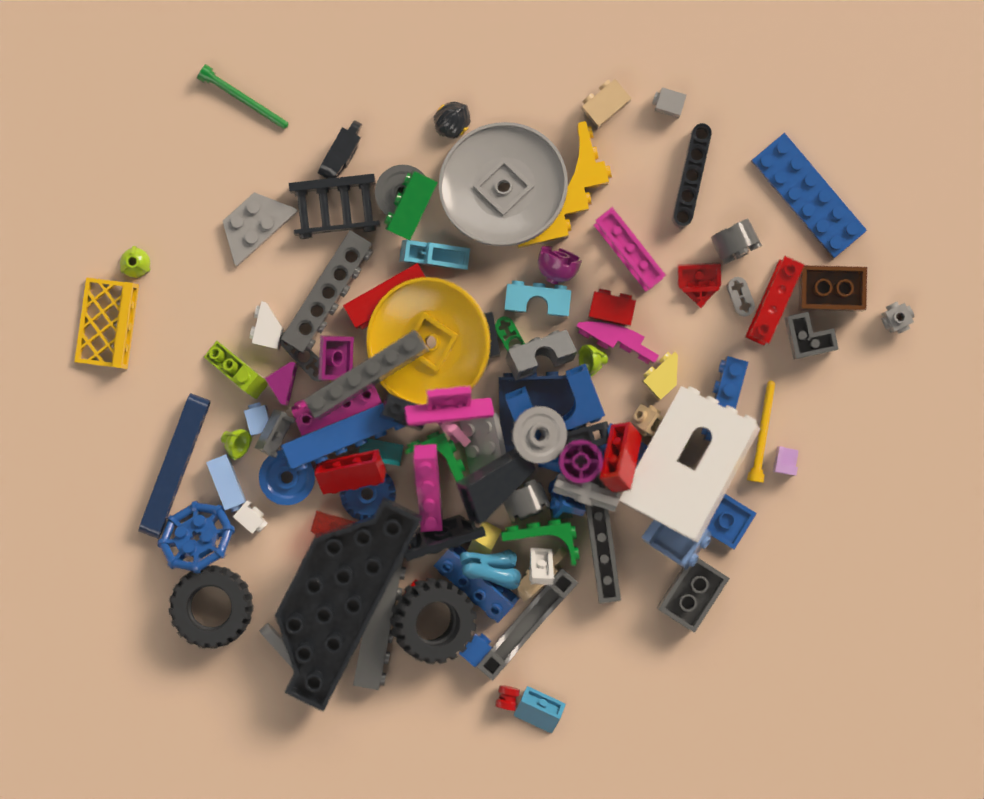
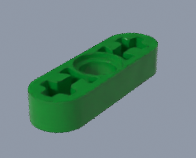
[495,316,525,352]

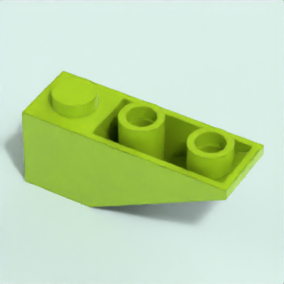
[204,341,269,399]

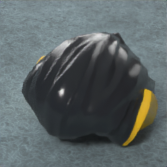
[433,102,471,139]

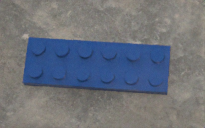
[751,132,867,259]

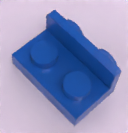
[548,473,586,519]

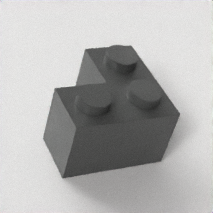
[784,312,839,360]

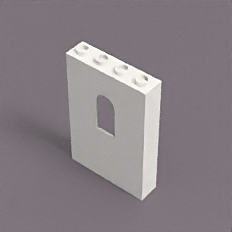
[619,386,760,543]

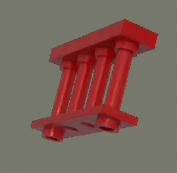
[744,256,805,346]

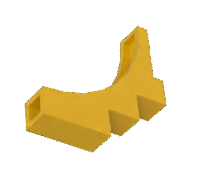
[518,121,612,249]

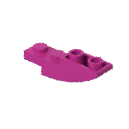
[576,321,659,364]

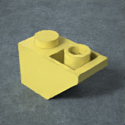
[642,352,678,400]

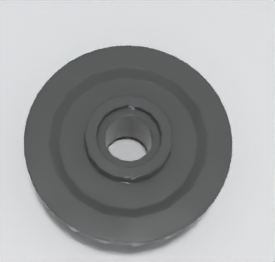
[375,164,430,215]

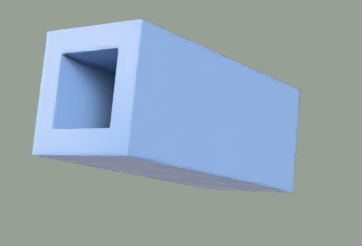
[206,454,246,513]

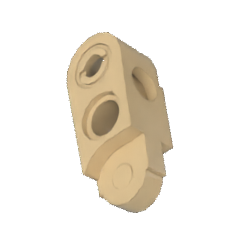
[517,546,568,602]

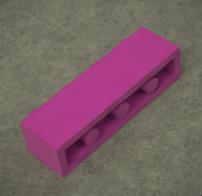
[414,444,443,532]

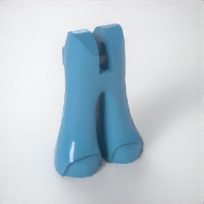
[460,549,521,590]

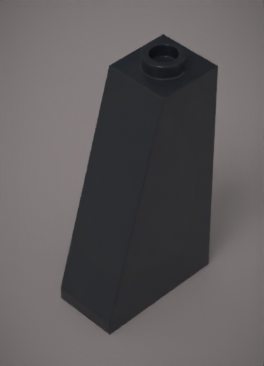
[456,448,535,524]

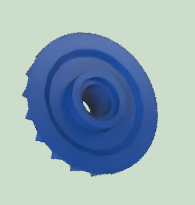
[259,450,315,505]
[340,473,396,520]

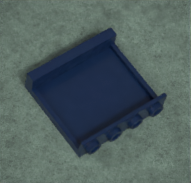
[499,372,586,453]

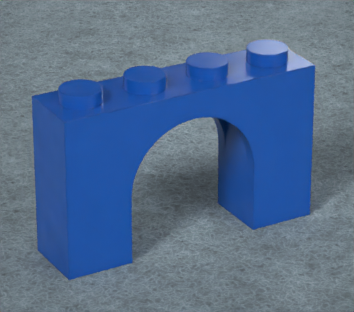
[505,364,605,440]

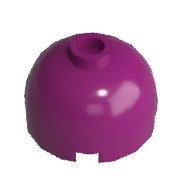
[538,246,582,284]
[559,440,603,484]

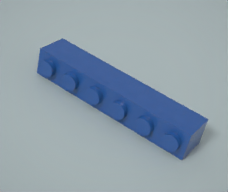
[280,403,406,472]

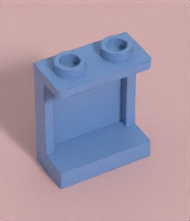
[642,520,711,570]

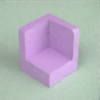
[773,446,798,476]

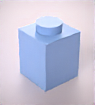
[244,402,270,436]

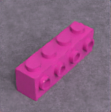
[291,385,382,436]

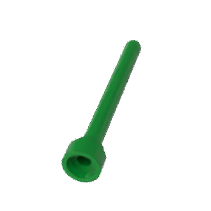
[197,64,289,129]

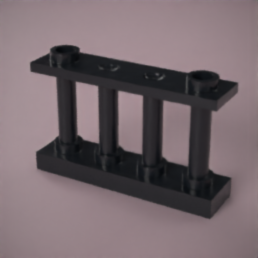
[289,174,381,239]

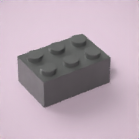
[657,558,730,633]

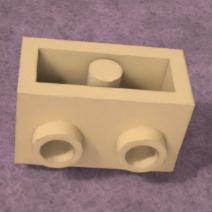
[582,79,632,128]

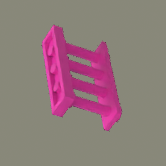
[593,207,666,292]

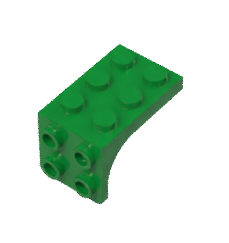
[405,431,466,482]
[501,519,580,566]

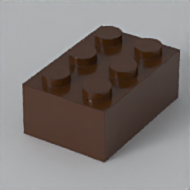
[798,265,867,312]

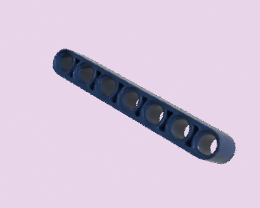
[138,393,211,539]

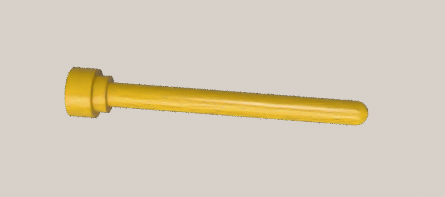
[747,380,775,483]

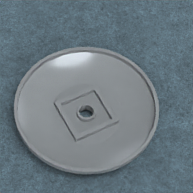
[439,122,568,246]

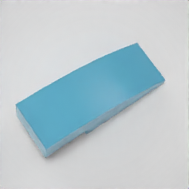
[399,240,470,270]

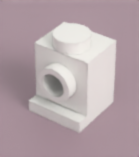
[233,500,268,534]

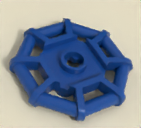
[157,501,235,574]

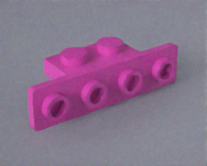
[405,386,494,426]

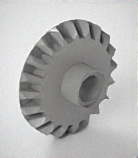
[512,406,567,463]

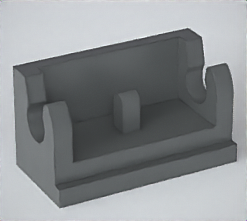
[254,410,296,458]

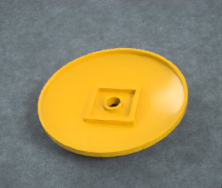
[366,277,490,405]

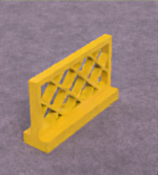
[74,277,139,369]

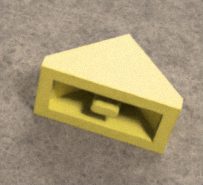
[467,521,502,554]

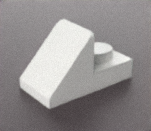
[529,548,554,585]

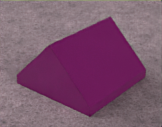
[319,335,354,380]
[265,362,298,406]

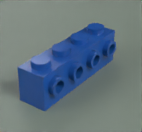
[701,356,748,442]
[434,546,520,623]

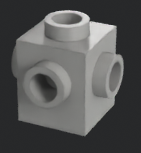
[881,302,915,334]

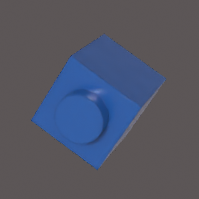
[459,633,492,667]

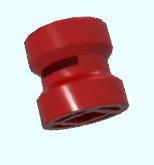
[495,685,520,711]

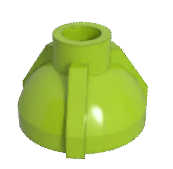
[120,246,151,278]
[578,345,608,376]
[221,429,252,460]

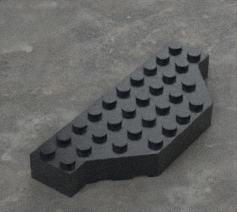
[275,497,422,712]

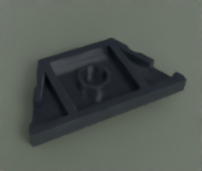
[405,515,486,561]

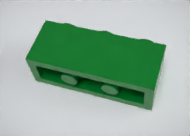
[384,170,438,241]

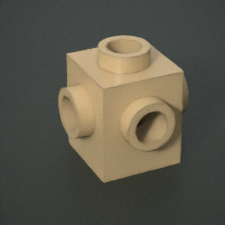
[629,404,663,437]

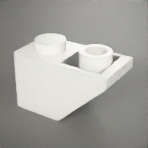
[249,301,283,350]

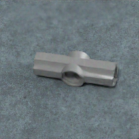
[553,474,621,512]

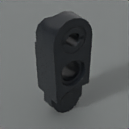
[318,120,362,179]

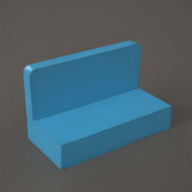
[514,686,566,733]

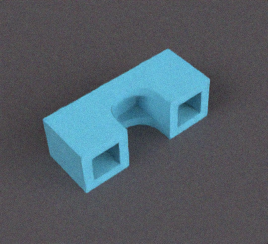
[504,281,571,317]

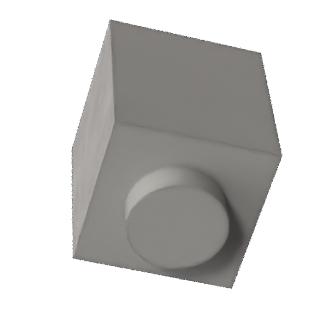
[652,87,686,118]

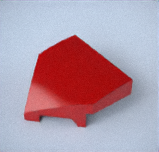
[677,263,721,308]

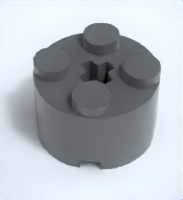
[711,219,762,265]
[503,479,550,523]

